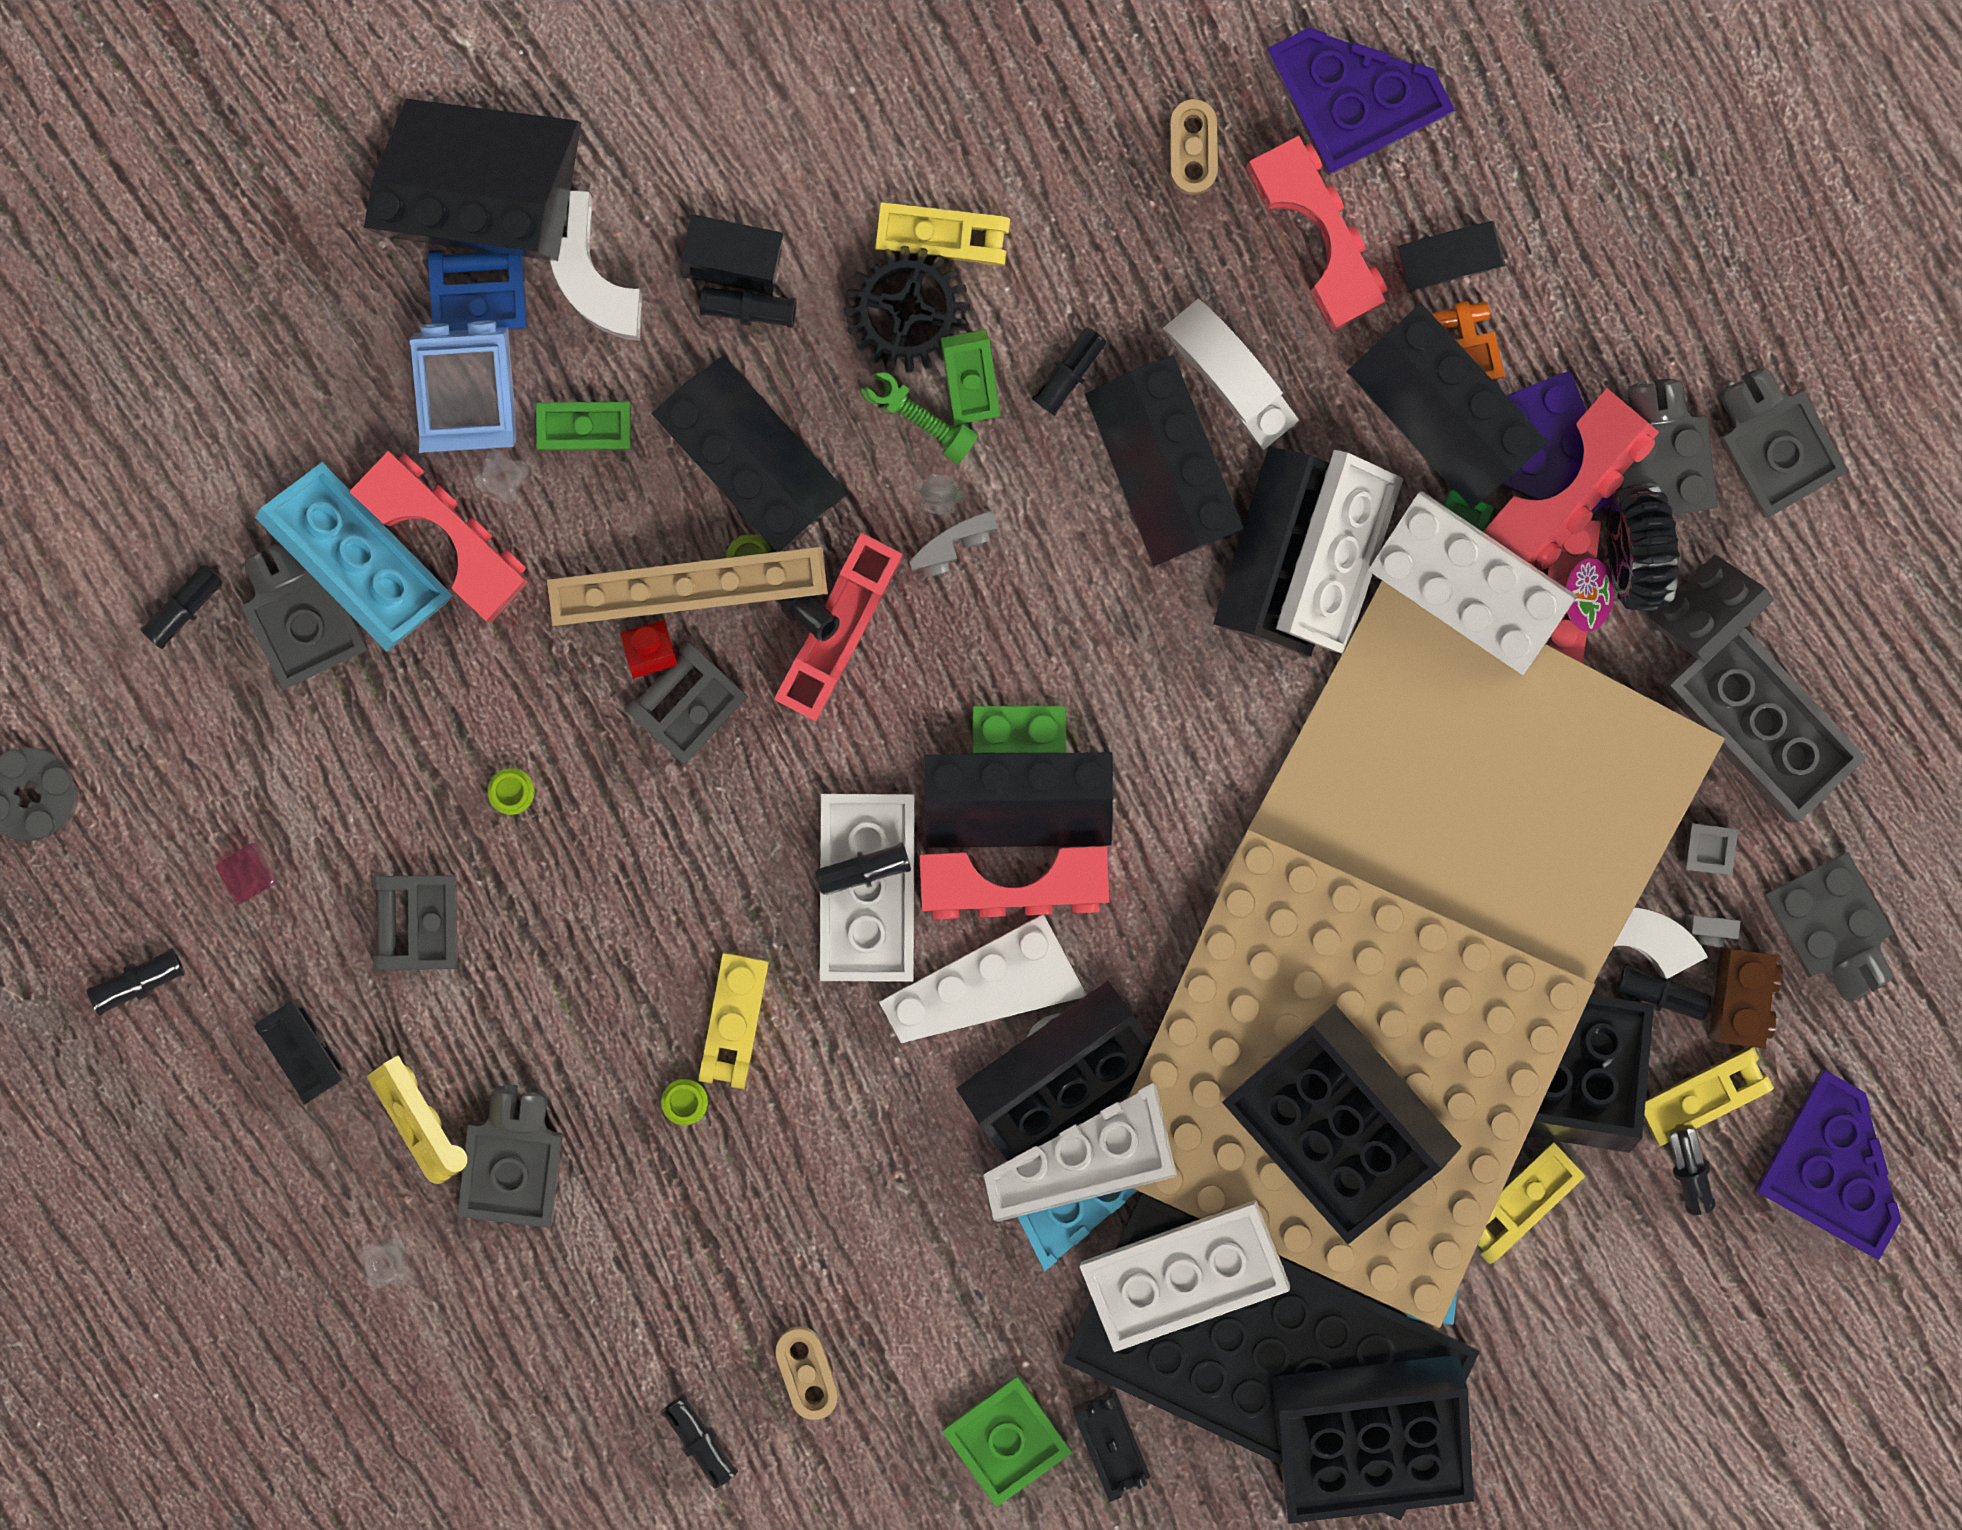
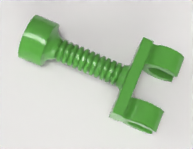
[860,373,978,465]

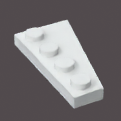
[879,915,1086,1043]
[984,1083,1177,1222]

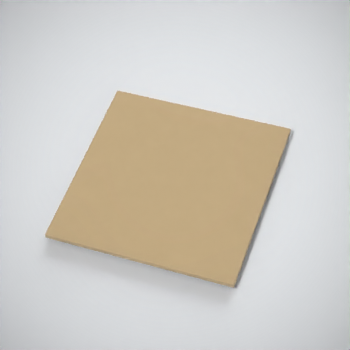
[1215,580,1725,983]
[1128,829,1595,1328]

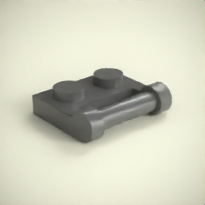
[624,640,748,765]
[372,875,458,970]

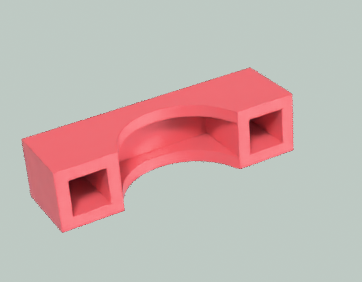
[1246,136,1387,332]
[1483,388,1659,570]
[349,451,529,623]
[774,532,903,722]
[919,846,1110,920]

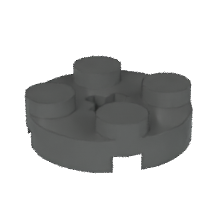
[0,748,78,841]

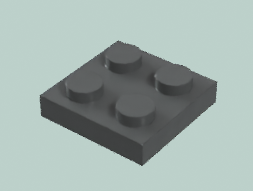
[1648,554,1774,664]

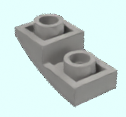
[909,511,998,578]

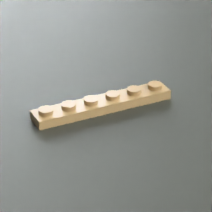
[547,547,828,626]

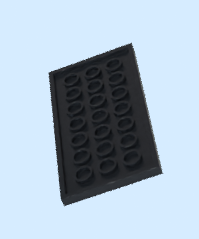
[1062,1192,1480,1521]

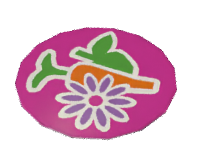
[1566,558,1614,632]

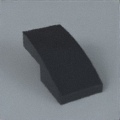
[1397,221,1506,292]

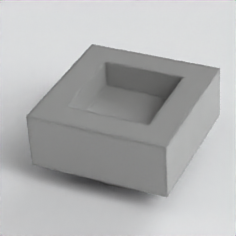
[1683,823,1738,876]
[1684,914,1741,947]

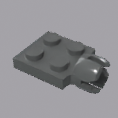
[1719,368,1848,518]
[1619,379,1718,515]
[242,543,369,690]
[1764,852,1894,1002]
[457,1085,563,1228]

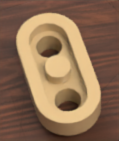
[1170,99,1218,195]
[776,1327,838,1420]

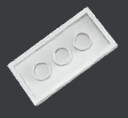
[1276,450,1404,654]
[1368,491,1578,675]
[820,794,915,981]
[1080,1200,1291,1352]

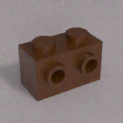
[1708,947,1783,1049]

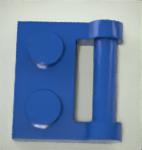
[428,250,528,331]

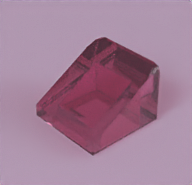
[215,843,279,906]

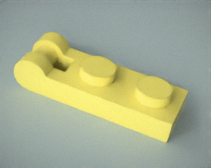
[875,202,1010,266]
[699,953,769,1090]
[1644,1046,1774,1147]
[366,1056,467,1184]
[1478,1141,1586,1264]

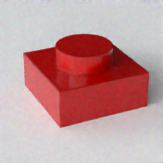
[620,619,678,679]

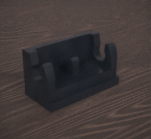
[681,214,783,296]
[254,998,349,1105]
[1072,1390,1150,1502]

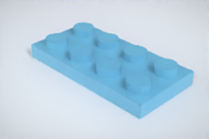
[255,462,453,652]

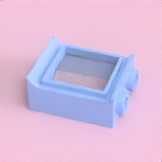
[409,320,518,453]

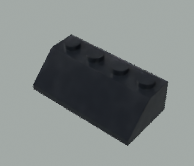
[1346,303,1548,509]
[1084,354,1243,567]
[651,355,849,552]
[1213,446,1330,657]
[924,752,1113,848]
[956,981,1152,1161]

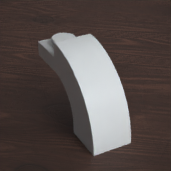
[550,191,643,341]
[1163,299,1299,450]
[1614,907,1708,979]

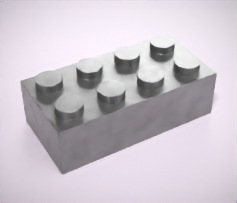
[1660,628,1867,823]

